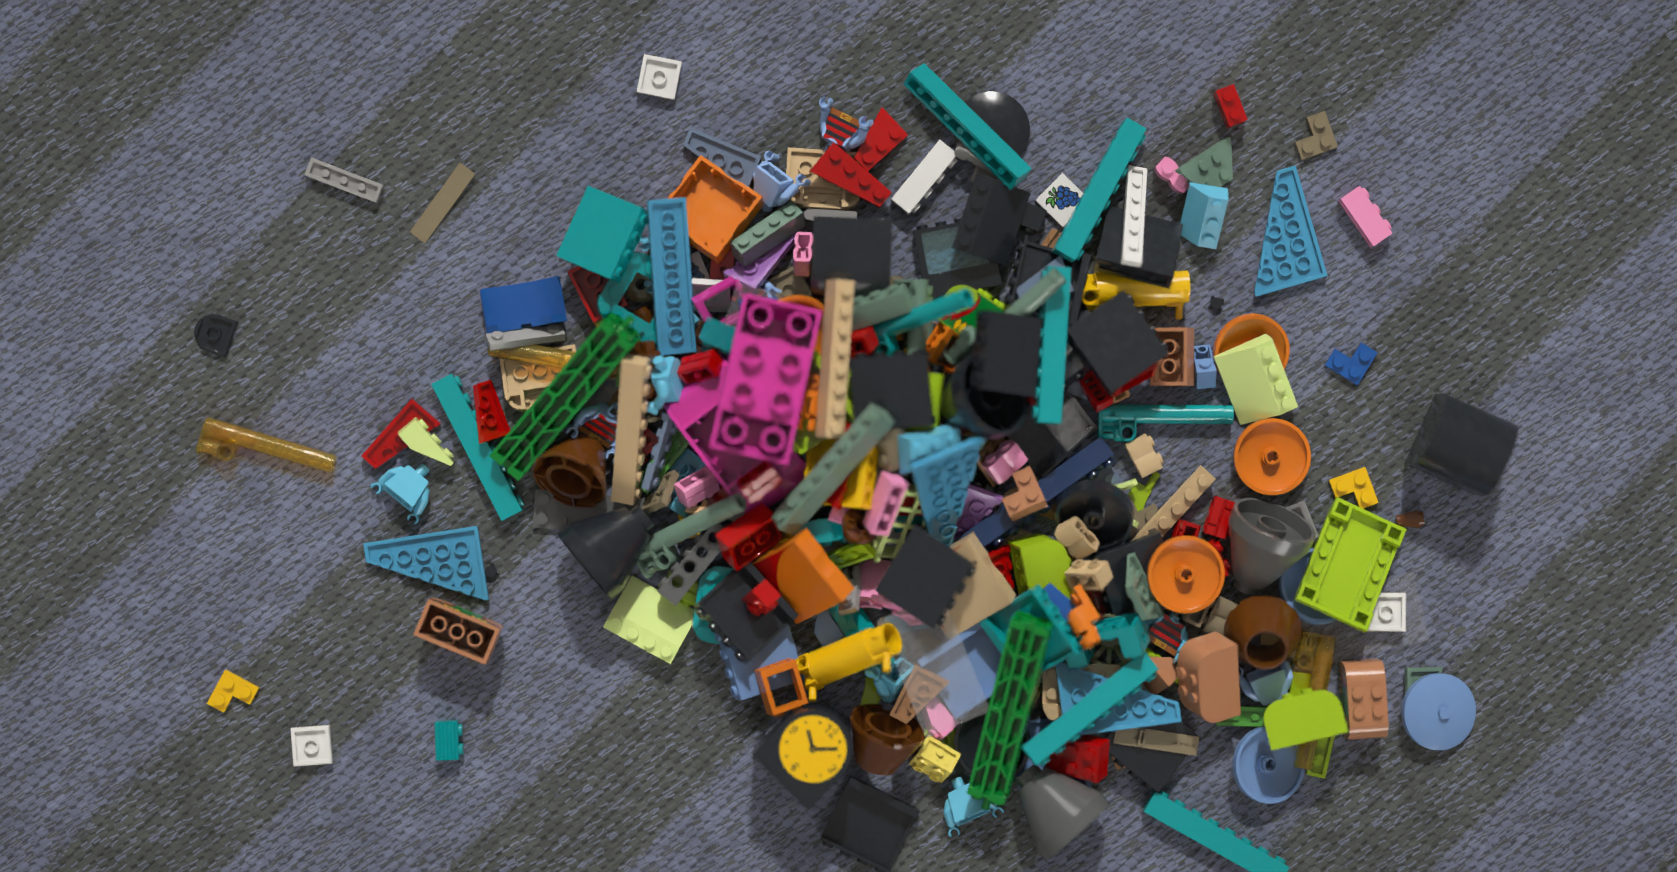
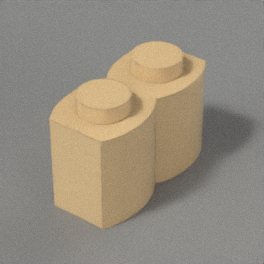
[1124,434,1164,478]
[1055,516,1099,560]

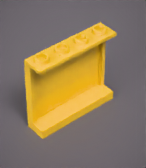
[804,438,879,510]

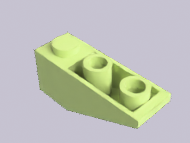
[398,417,454,466]

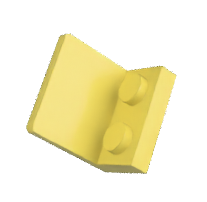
[909,735,961,783]

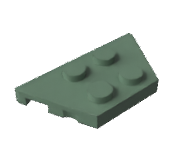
[1175,137,1233,187]
[1126,552,1165,621]

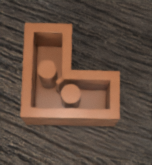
[1002,466,1048,522]

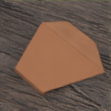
[1142,657,1178,695]

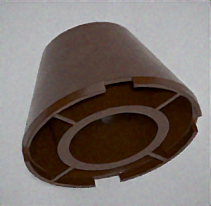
[532,434,606,508]
[1224,595,1302,669]
[850,704,925,776]

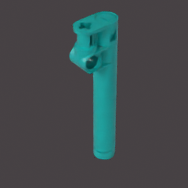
[864,288,974,356]
[1097,404,1234,441]

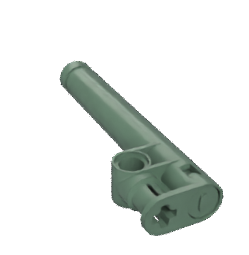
[943,268,1067,366]
[893,279,928,354]
[637,493,747,578]

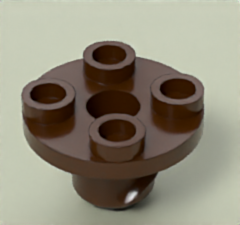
[842,508,877,544]

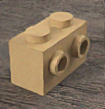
[1064,559,1113,590]

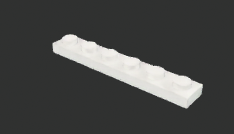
[1121,165,1147,267]

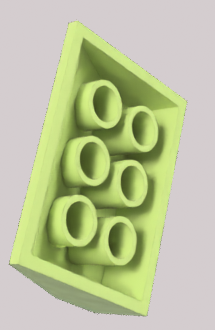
[1214,334,1298,425]
[603,576,694,664]

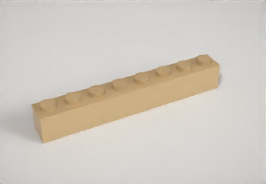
[815,279,855,438]
[611,354,652,505]

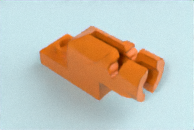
[796,373,820,432]
[1067,584,1101,650]

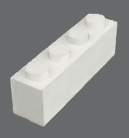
[891,140,958,215]

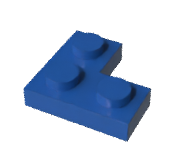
[1324,342,1378,385]

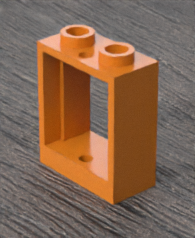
[926,321,959,375]
[754,658,808,717]

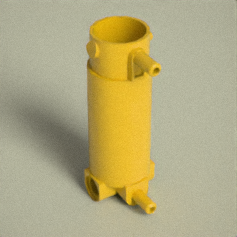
[1081,270,1190,320]
[796,623,902,702]

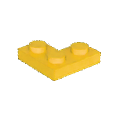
[1329,467,1378,509]
[207,669,260,713]

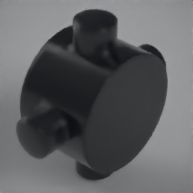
[1208,295,1224,311]
[485,563,499,580]

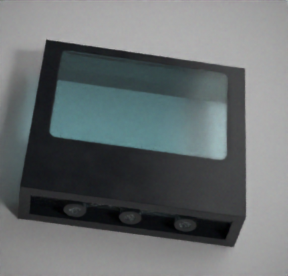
[913,218,1002,298]

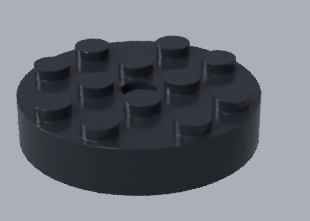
[1055,480,1134,552]

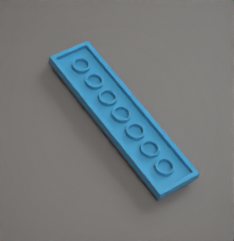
[646,197,697,355]

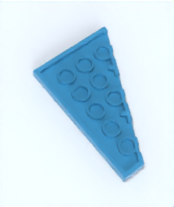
[1254,165,1328,297]
[910,435,984,547]
[363,526,489,600]
[1055,662,1182,735]

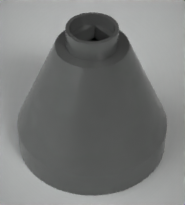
[1228,498,1316,596]
[1015,764,1111,861]

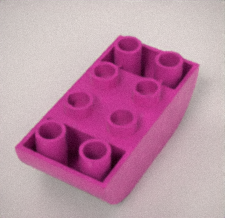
[710,293,822,465]
[663,352,807,513]

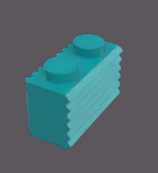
[434,720,464,761]

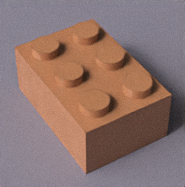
[1150,327,1194,386]

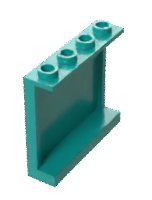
[556,186,648,284]
[979,584,1083,672]

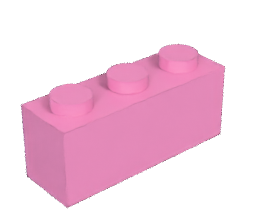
[1338,186,1392,248]
[863,471,908,536]

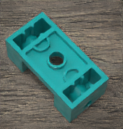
[1066,613,1150,669]

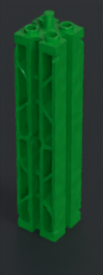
[489,313,641,481]
[967,610,1054,810]

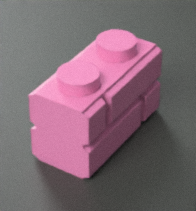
[674,466,720,509]

